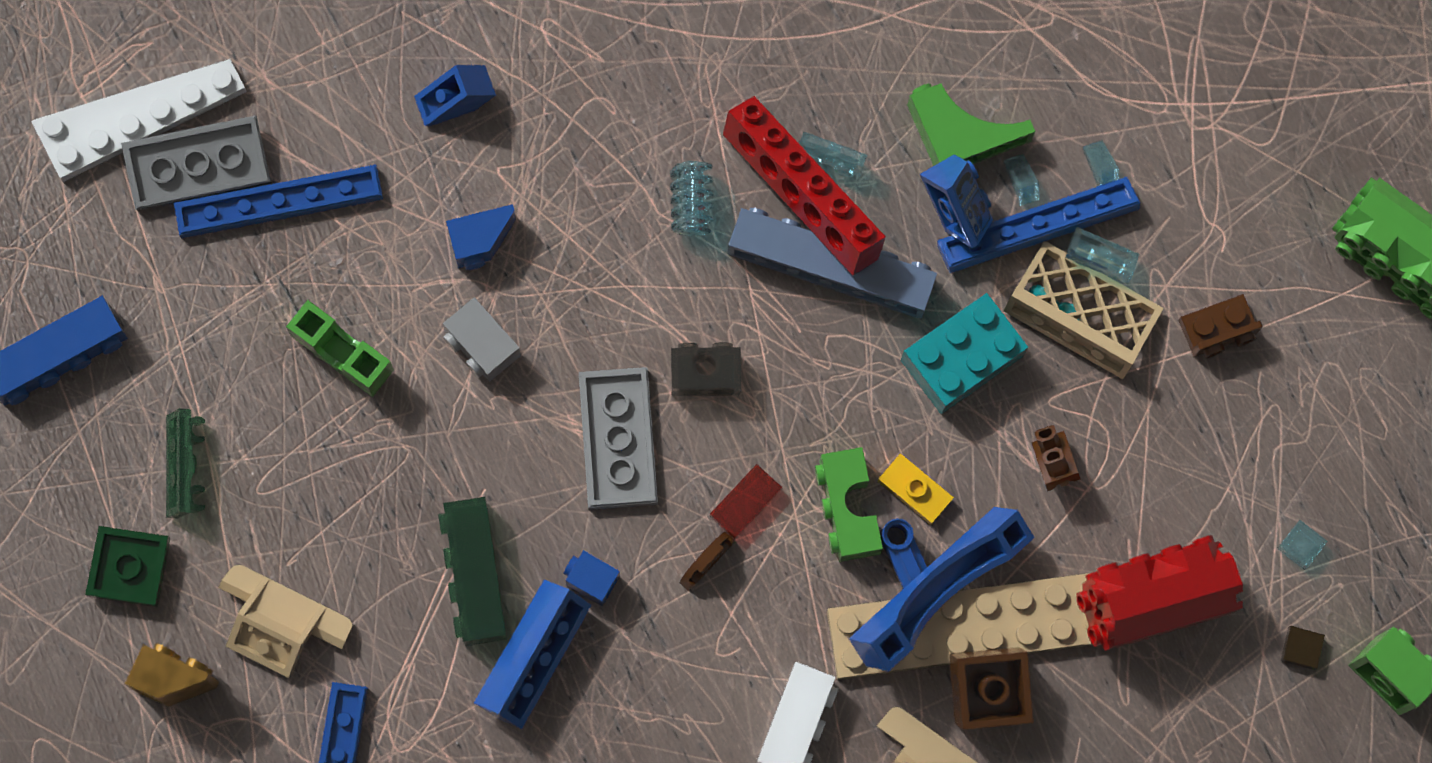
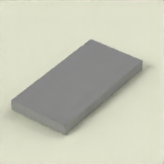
[121,115,271,211]
[579,367,658,510]

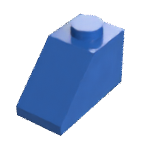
[414,65,496,126]
[446,204,516,270]

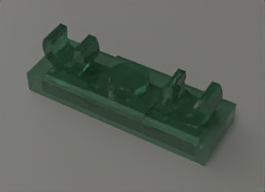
[166,408,205,519]

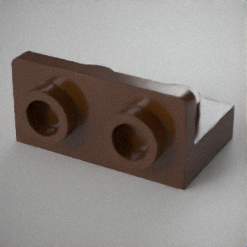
[1178,294,1263,358]

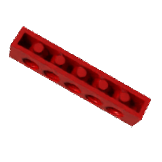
[723,96,886,276]

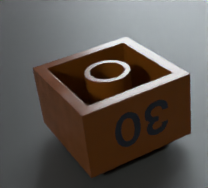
[949,647,1033,730]

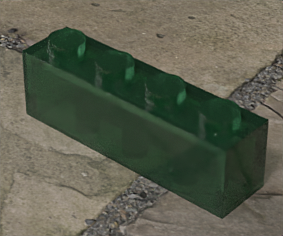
[438,497,507,646]

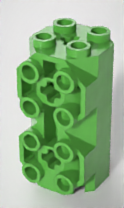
[1332,177,1432,319]

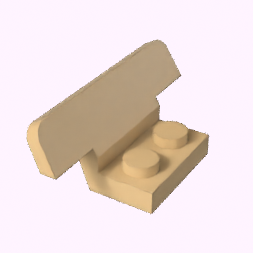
[219,565,352,678]
[877,707,977,763]

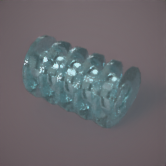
[670,161,714,236]

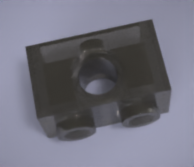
[671,342,741,396]

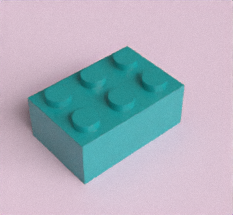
[900,293,1028,415]

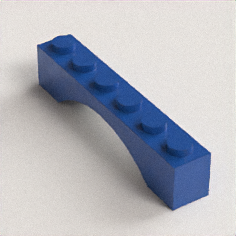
[849,507,1035,672]

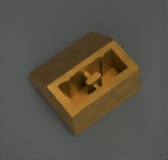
[124,643,219,707]

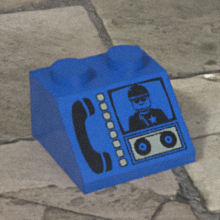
[920,154,993,248]

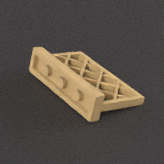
[1004,241,1164,379]

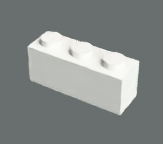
[757,662,839,763]

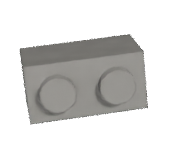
[443,297,521,382]

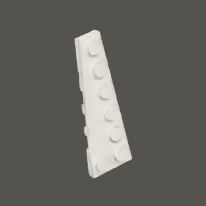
[31,59,247,182]

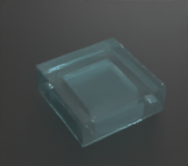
[1277,520,1328,570]

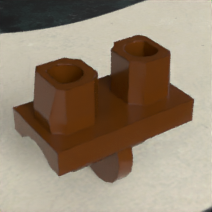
[1031,425,1081,491]

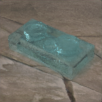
[799,131,867,177]
[1065,227,1139,284]

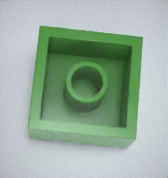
[1348,627,1432,715]

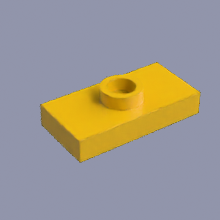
[878,453,954,525]

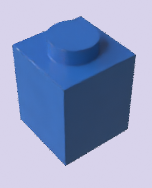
[563,550,620,607]

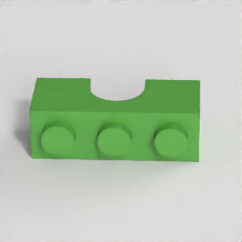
[286,300,394,397]
[815,447,883,562]

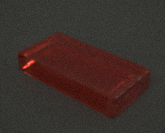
[709,464,782,539]

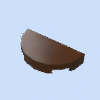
[679,531,735,591]

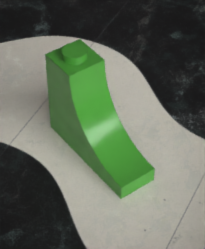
[907,83,1036,166]

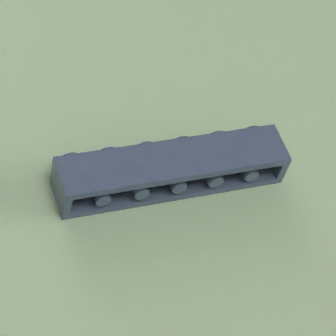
[727,208,937,319]

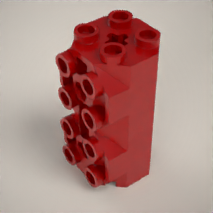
[1076,535,1243,651]

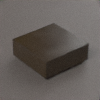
[1281,626,1325,670]

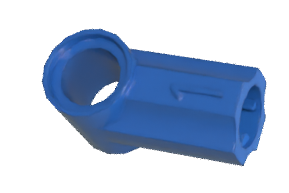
[880,518,927,589]

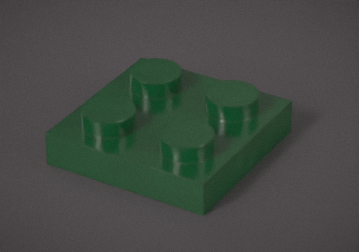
[85,526,171,607]

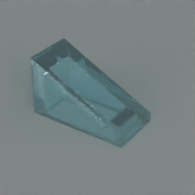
[1083,140,1119,186]
[1004,154,1039,206]

